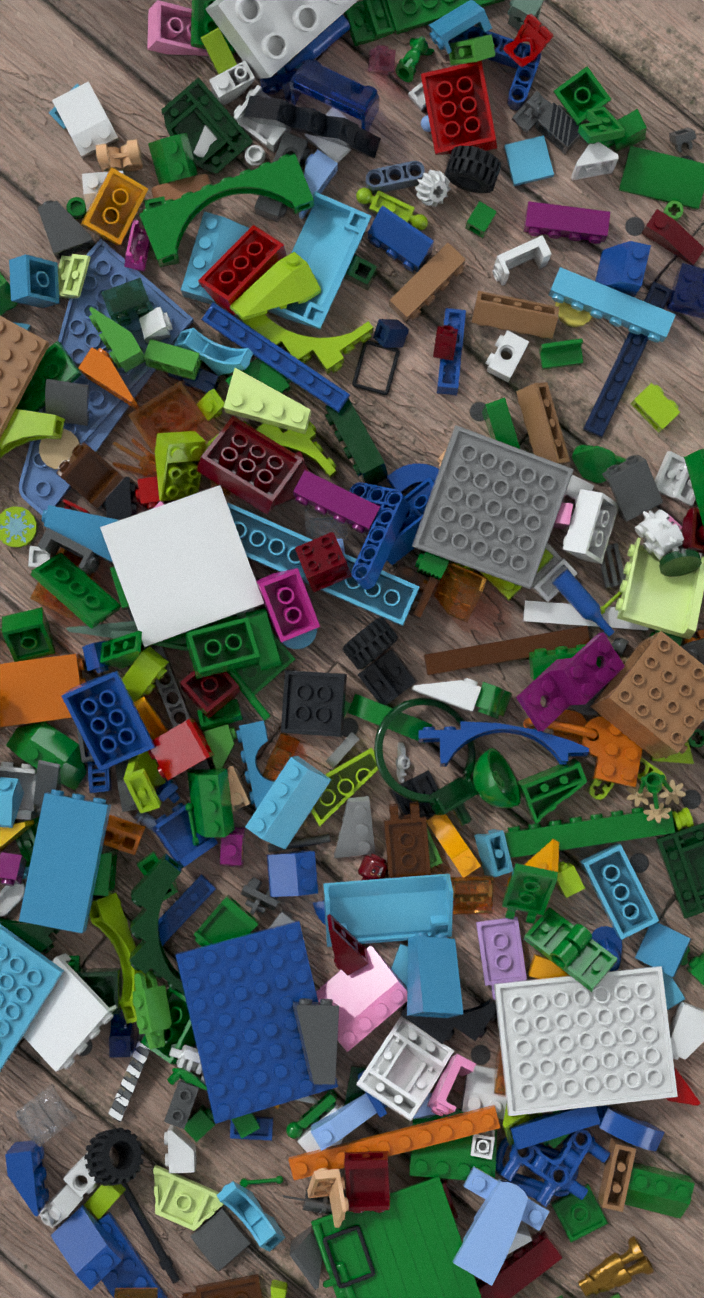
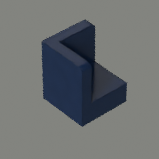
[373,319,409,348]

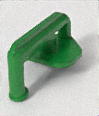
[572,445,626,483]

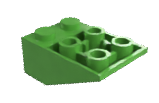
[89,307,146,372]

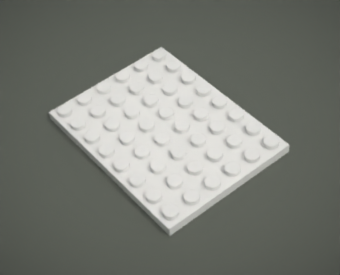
[494,966,678,1116]

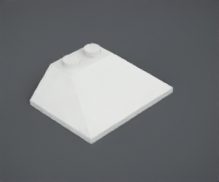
[356,1016,454,1121]

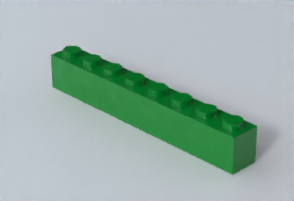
[504,804,675,858]

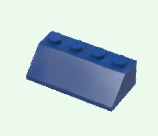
[387,476,435,565]

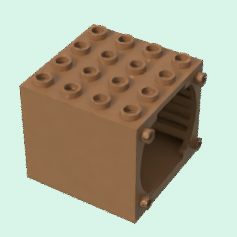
[590,631,704,759]

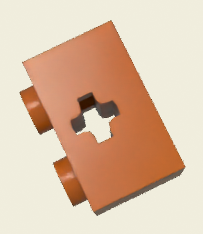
[103,814,145,855]

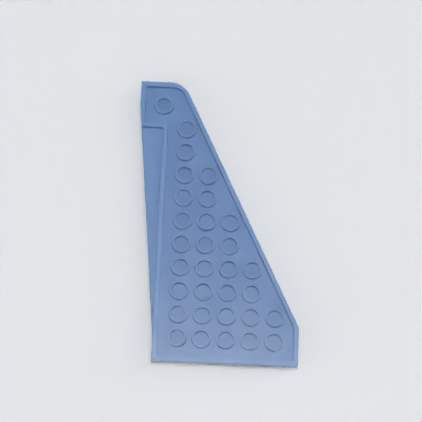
[19,239,194,515]

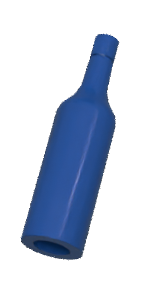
[284,14,350,73]
[552,569,615,637]

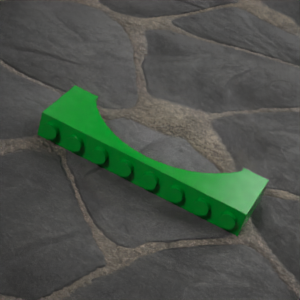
[139,154,314,266]

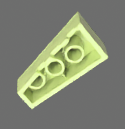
[224,368,311,434]

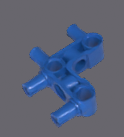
[500,1129,610,1207]

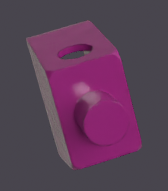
[220,827,245,868]

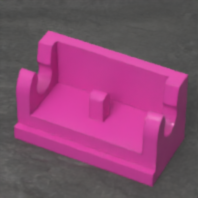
[124,219,150,271]

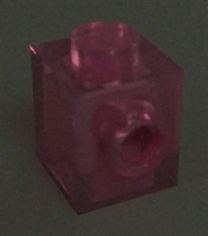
[368,45,396,75]

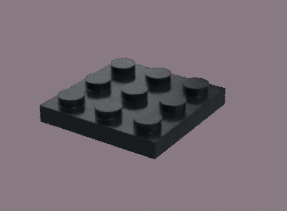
[281,670,347,737]

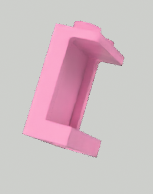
[427,1054,476,1116]

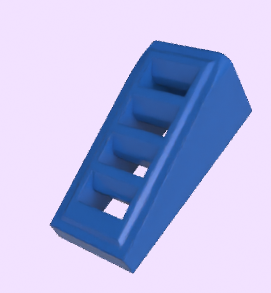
[87,751,112,793]

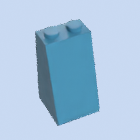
[41,505,119,565]
[407,933,463,1018]

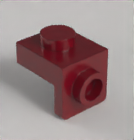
[433,325,458,360]

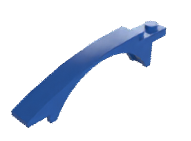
[418,721,589,767]

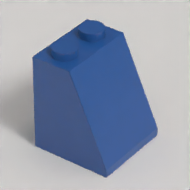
[595,241,651,297]

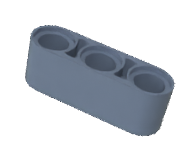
[366,161,425,194]

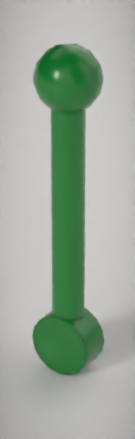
[185,803,199,846]
[240,1176,284,1188]

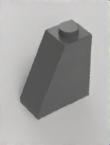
[37,201,95,259]

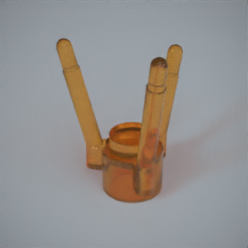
[112,439,156,477]

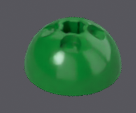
[473,748,521,808]

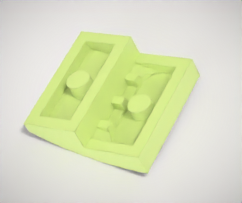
[58,254,91,298]

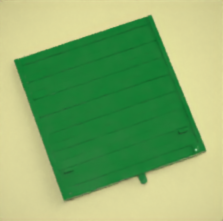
[311,1176,482,1298]

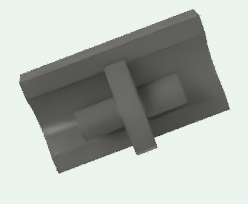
[512,91,551,133]
[241,877,279,915]

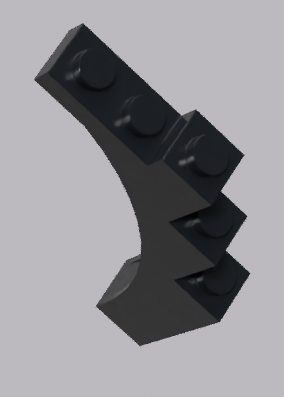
[244,96,381,158]

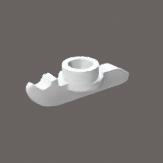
[395,742,410,783]

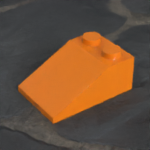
[78,347,139,410]

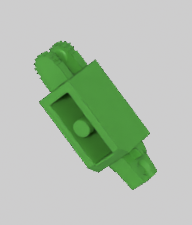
[132,970,172,1049]

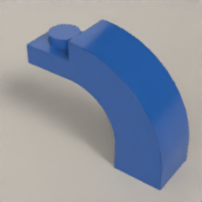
[387,463,439,493]
[596,1105,665,1151]

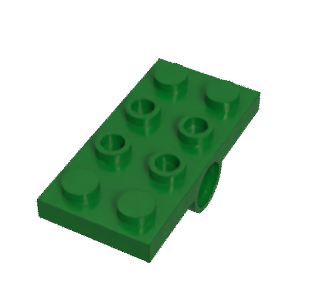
[523,907,618,992]

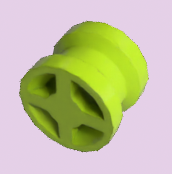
[672,807,694,831]

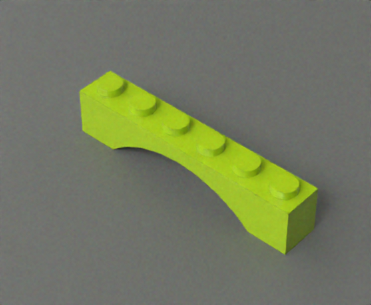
[89,893,146,1023]

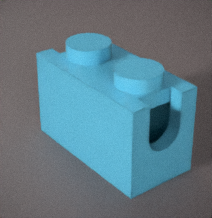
[474,829,513,877]

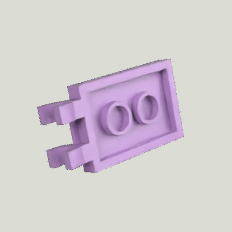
[476,916,527,1000]

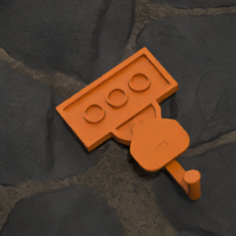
[523,710,642,788]

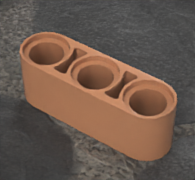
[151,174,211,201]

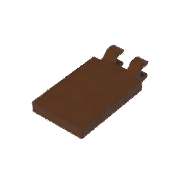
[384,802,431,878]
[182,1274,262,1298]

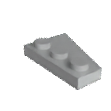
[334,796,375,858]

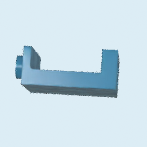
[429,0,492,54]

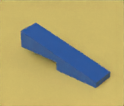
[437,308,466,396]
[510,1106,601,1150]

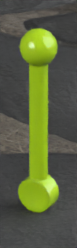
[600,592,622,614]

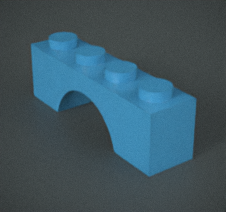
[236,721,275,808]

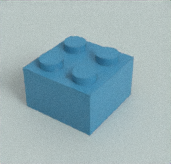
[9,254,60,308]

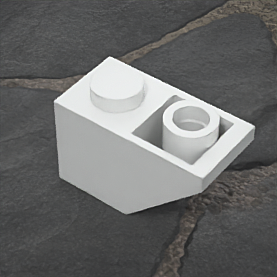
[209,61,255,106]
[139,307,173,344]
[164,1125,197,1173]
[39,1184,83,1228]

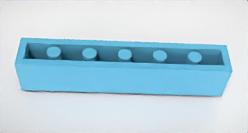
[548,267,676,343]

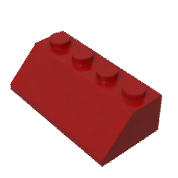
[198,225,287,315]

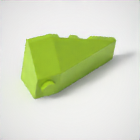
[230,252,321,320]

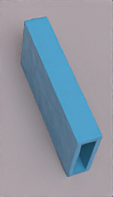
[19,789,111,933]

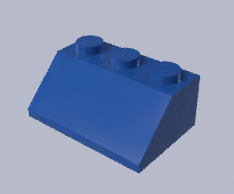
[368,205,434,272]

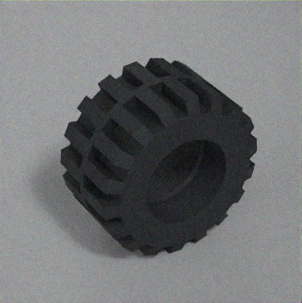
[444,146,501,193]
[342,617,398,669]
[84,1128,144,1186]

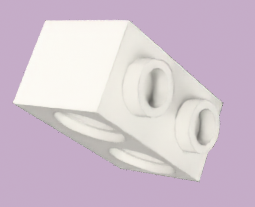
[63,1152,114,1197]

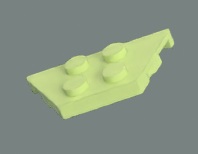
[153,1164,224,1231]

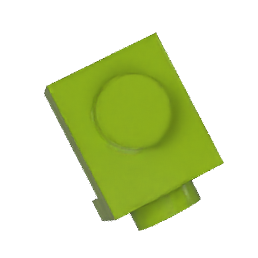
[196,389,225,421]

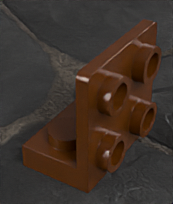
[394,565,438,619]

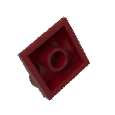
[682,507,704,554]

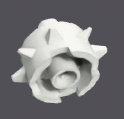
[635,509,684,559]

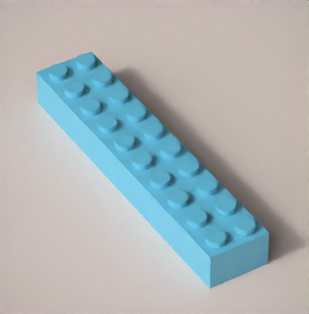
[227,503,420,626]

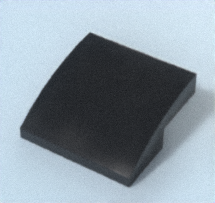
[358,648,417,706]
[389,770,439,818]

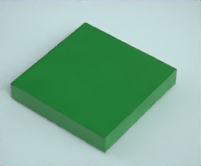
[551,1183,608,1243]

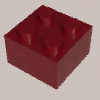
[180,671,240,719]

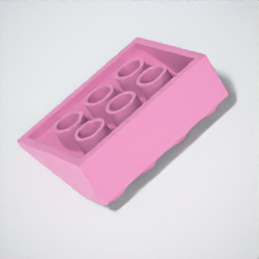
[316,944,407,1052]

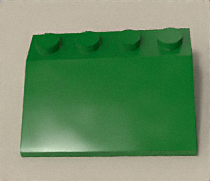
[409,1108,497,1180]

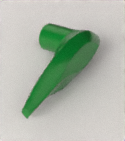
[167,1068,207,1090]

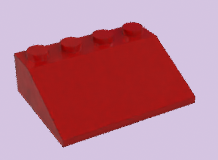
[421,60,497,155]

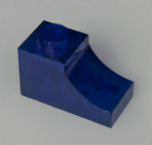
[109,1010,134,1058]

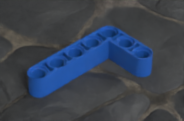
[448,26,541,111]
[350,482,410,589]

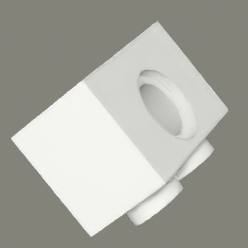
[486,330,529,382]

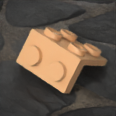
[307,1168,349,1228]

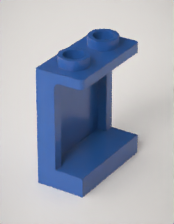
[152,802,218,869]

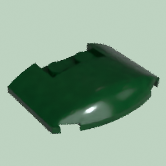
[161,77,253,175]
[656,822,704,919]

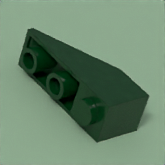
[344,255,377,291]

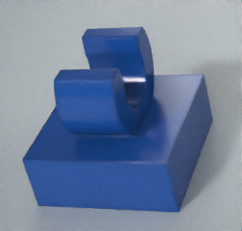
[155,778,180,804]

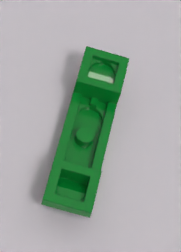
[348,694,432,744]

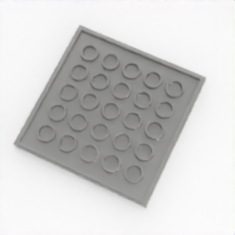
[412,425,574,589]

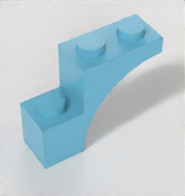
[173,328,253,376]
[217,1181,286,1252]

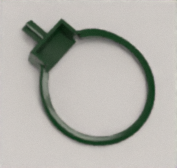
[374,698,479,826]

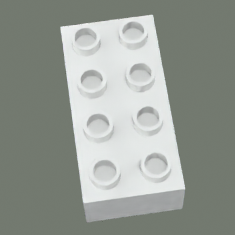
[206,0,358,79]

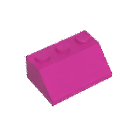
[256,568,320,642]

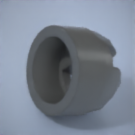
[612,638,629,656]

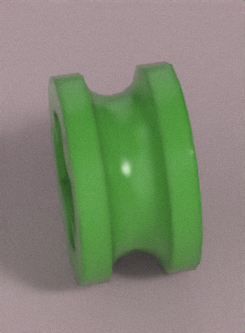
[663,201,684,221]

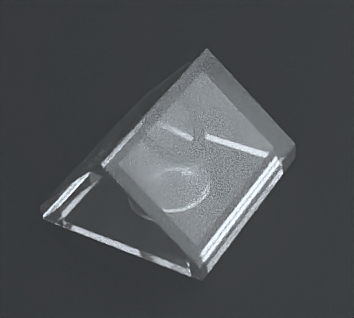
[305,504,348,541]

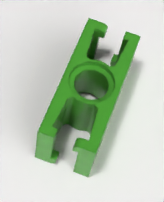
[143,339,202,380]

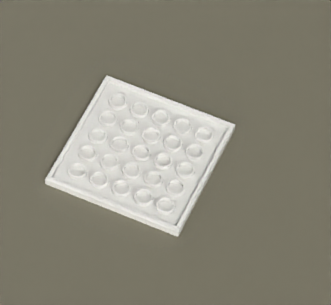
[100,485,264,647]

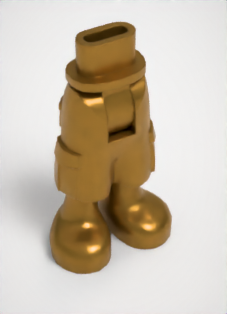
[578,1236,655,1297]

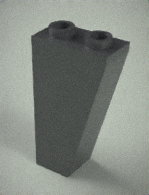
[293,998,339,1085]

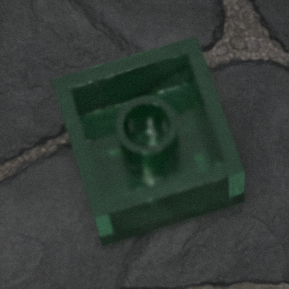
[101,278,154,326]
[76,968,122,1014]

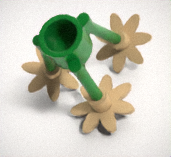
[626,772,686,823]

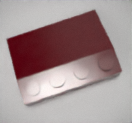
[197,416,303,515]

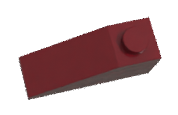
[641,209,704,266]
[327,914,369,975]

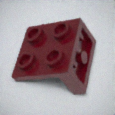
[295,532,352,593]

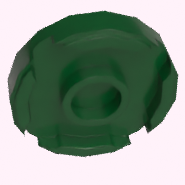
[659,549,702,577]

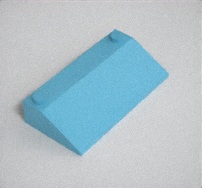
[268,192,372,329]
[323,874,453,947]

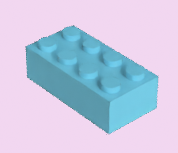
[580,843,659,940]

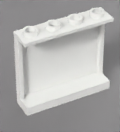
[23,953,117,1072]

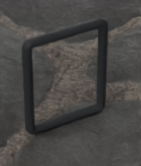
[352,340,400,395]
[323,1225,375,1288]

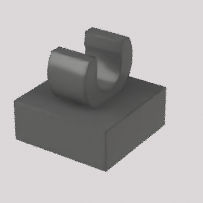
[669,127,696,153]

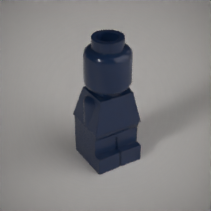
[168,368,220,395]

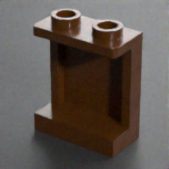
[56,442,124,509]

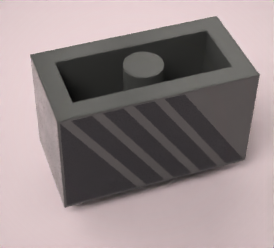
[535,102,581,154]

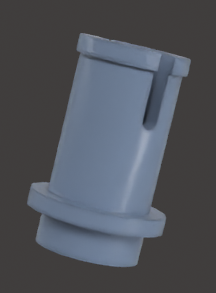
[134,811,157,833]

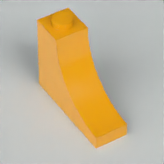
[426,814,481,878]

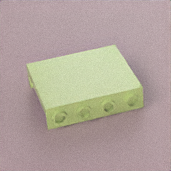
[615,538,704,639]

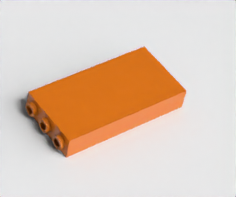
[0,654,87,728]

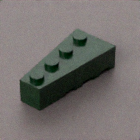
[324,399,388,485]

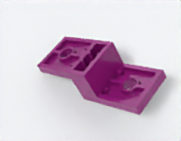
[516,632,625,731]

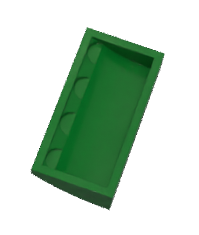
[618,146,704,210]

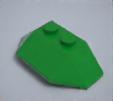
[6,722,87,790]

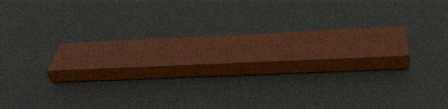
[424,626,590,675]

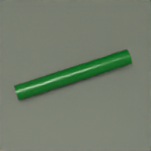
[226,669,271,721]

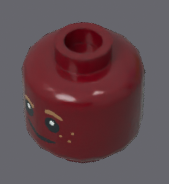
[358,853,388,880]

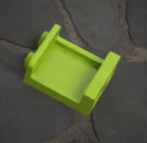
[123,751,166,814]

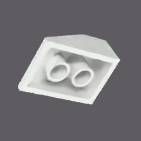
[52,81,118,158]
[411,678,481,712]

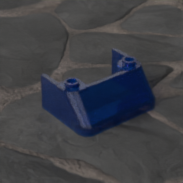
[289,59,379,131]

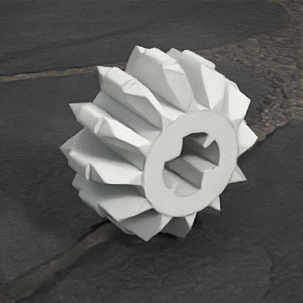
[415,170,451,207]

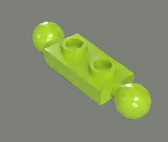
[356,188,428,231]

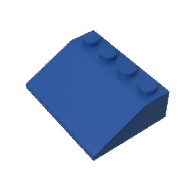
[62,671,155,771]

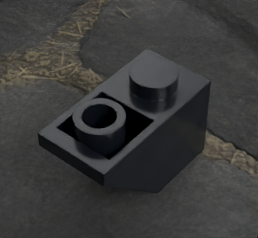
[106,477,138,520]

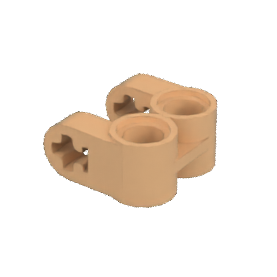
[96,139,143,172]

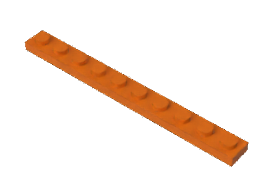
[288,1105,500,1180]

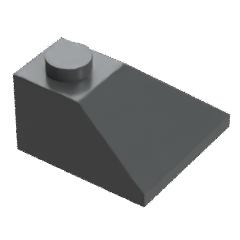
[289,1225,322,1290]

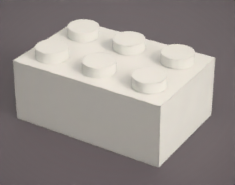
[563,489,619,564]

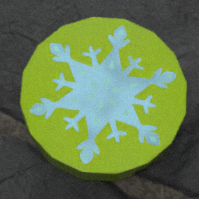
[0,506,38,548]

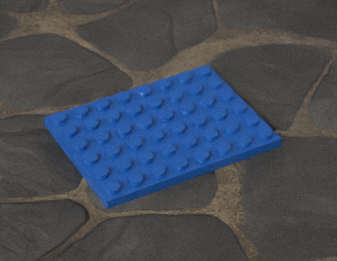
[175,921,338,1124]

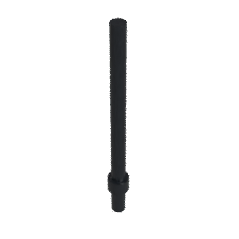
[121,1183,180,1284]

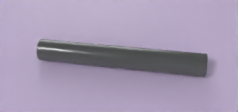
[268,834,331,853]

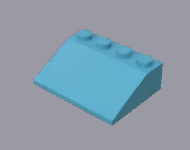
[181,211,250,307]

